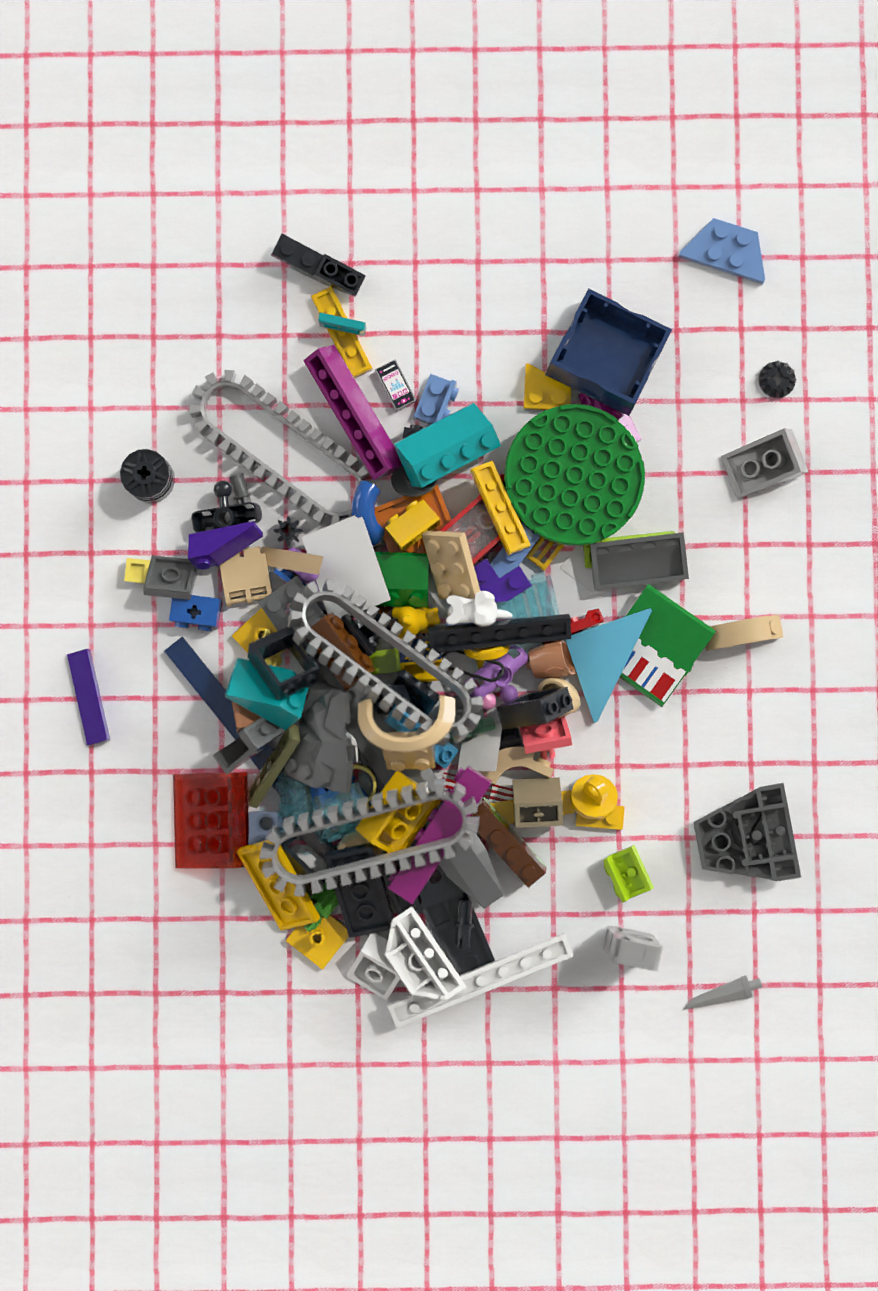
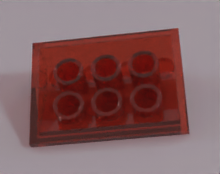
[173,772,249,868]

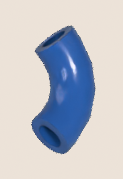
[351,480,385,546]

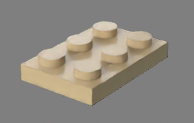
[422,531,480,599]

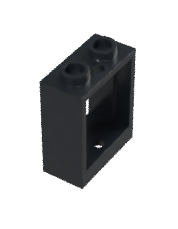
[247,627,321,700]
[496,686,574,730]
[280,823,337,896]

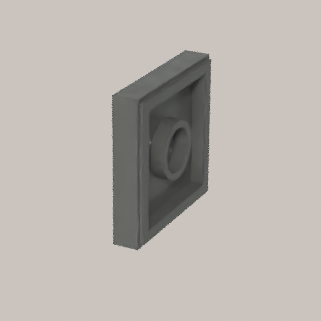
[143,555,197,600]

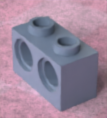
[249,811,284,845]

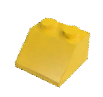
[385,500,440,553]

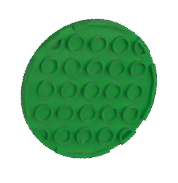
[504,404,645,546]

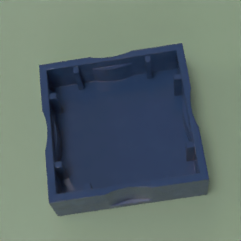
[545,288,672,416]

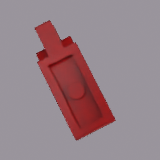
[542,608,604,644]

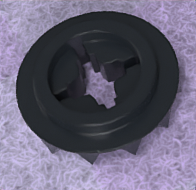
[759,360,797,398]

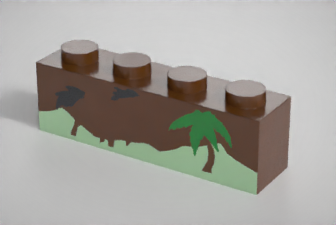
[470,797,547,888]

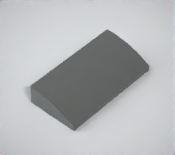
[590,532,689,590]

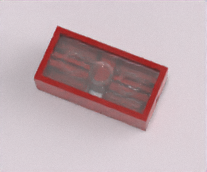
[440,474,522,566]

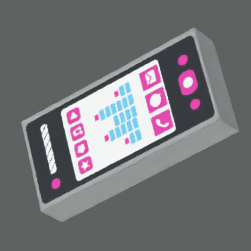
[375,359,417,412]

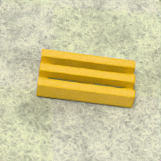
[526,537,564,571]

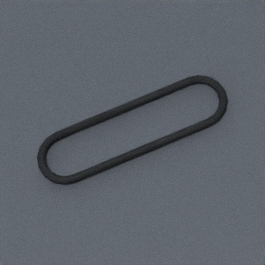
[442,650,504,682]

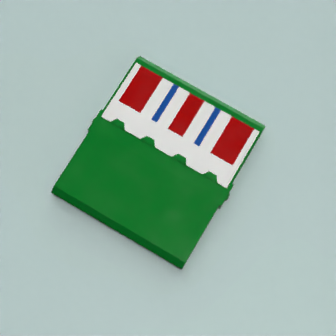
[619,584,716,707]

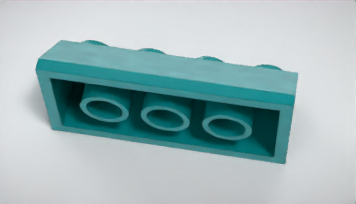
[393,403,501,488]

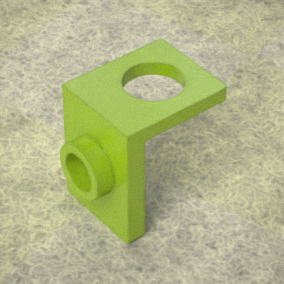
[369,648,401,675]

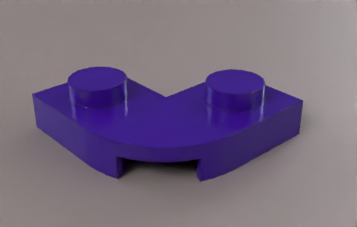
[474,559,532,602]

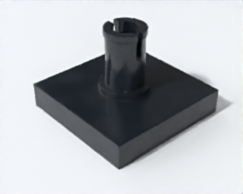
[393,669,440,716]

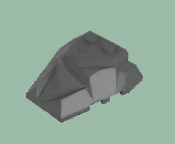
[283,681,353,793]
[693,783,801,881]

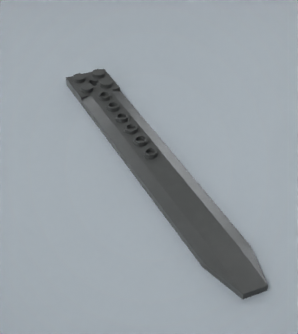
[258,576,504,909]

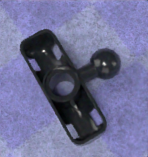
[191,481,262,533]

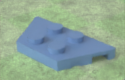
[678,218,765,284]

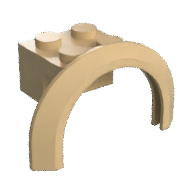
[358,696,455,771]

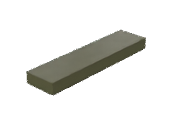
[248,724,300,809]

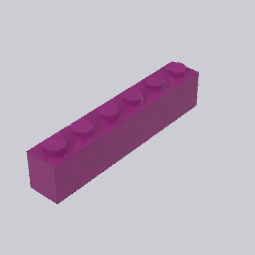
[303,345,403,480]
[388,766,493,904]

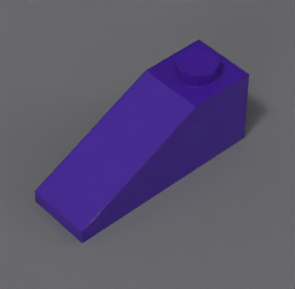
[188,521,263,570]

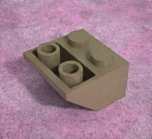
[512,777,564,828]

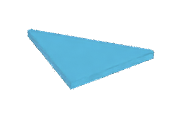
[566,608,652,723]

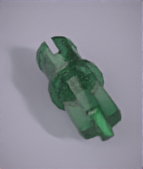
[449,716,496,742]

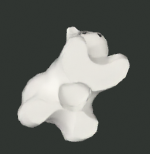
[446,591,512,627]

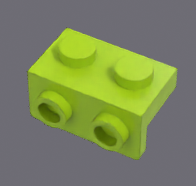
[603,845,654,903]

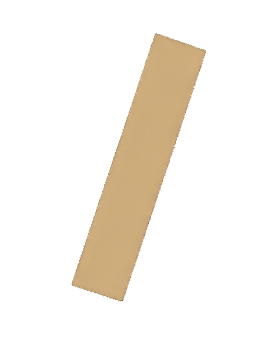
[261,546,323,575]

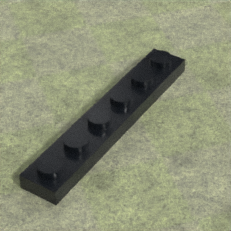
[428,614,571,653]

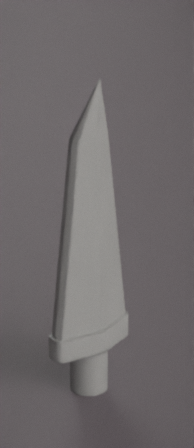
[683,975,762,1010]

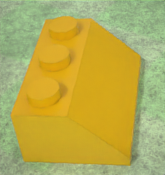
[356,771,441,853]

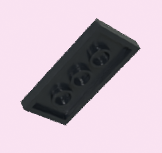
[325,843,394,938]

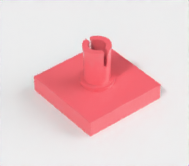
[519,716,572,760]

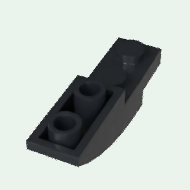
[271,233,366,297]

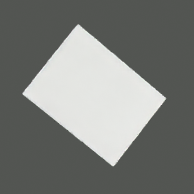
[302,515,391,618]

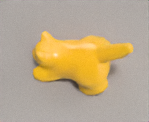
[391,606,441,640]

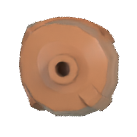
[526,640,576,679]

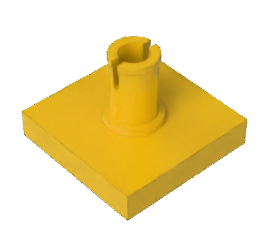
[232,608,285,654]
[286,903,349,970]

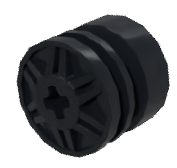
[120,449,175,503]

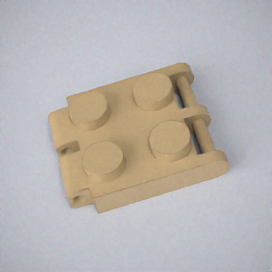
[220,546,272,607]

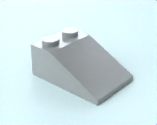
[721,428,809,499]

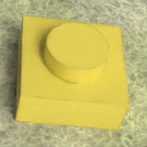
[124,558,150,584]

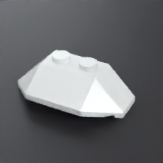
[385,907,466,1001]

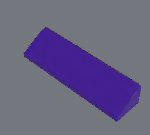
[67,649,110,746]

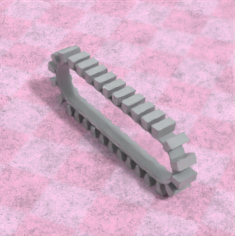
[189,370,375,525]
[287,579,483,745]
[260,779,479,896]

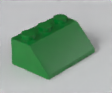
[375,552,429,608]

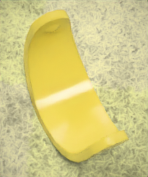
[353,763,377,802]

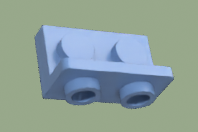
[414,374,459,425]

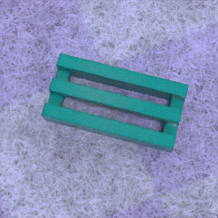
[318,313,367,336]

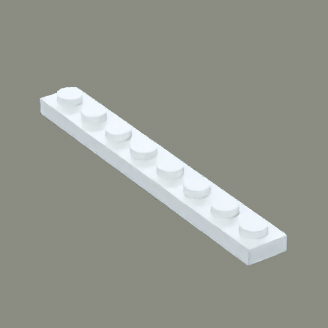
[388,933,574,1028]

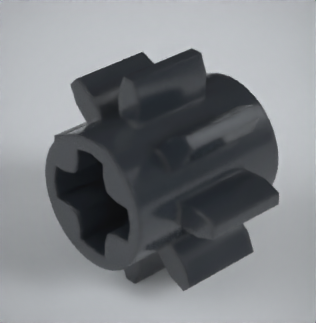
[274,516,304,546]

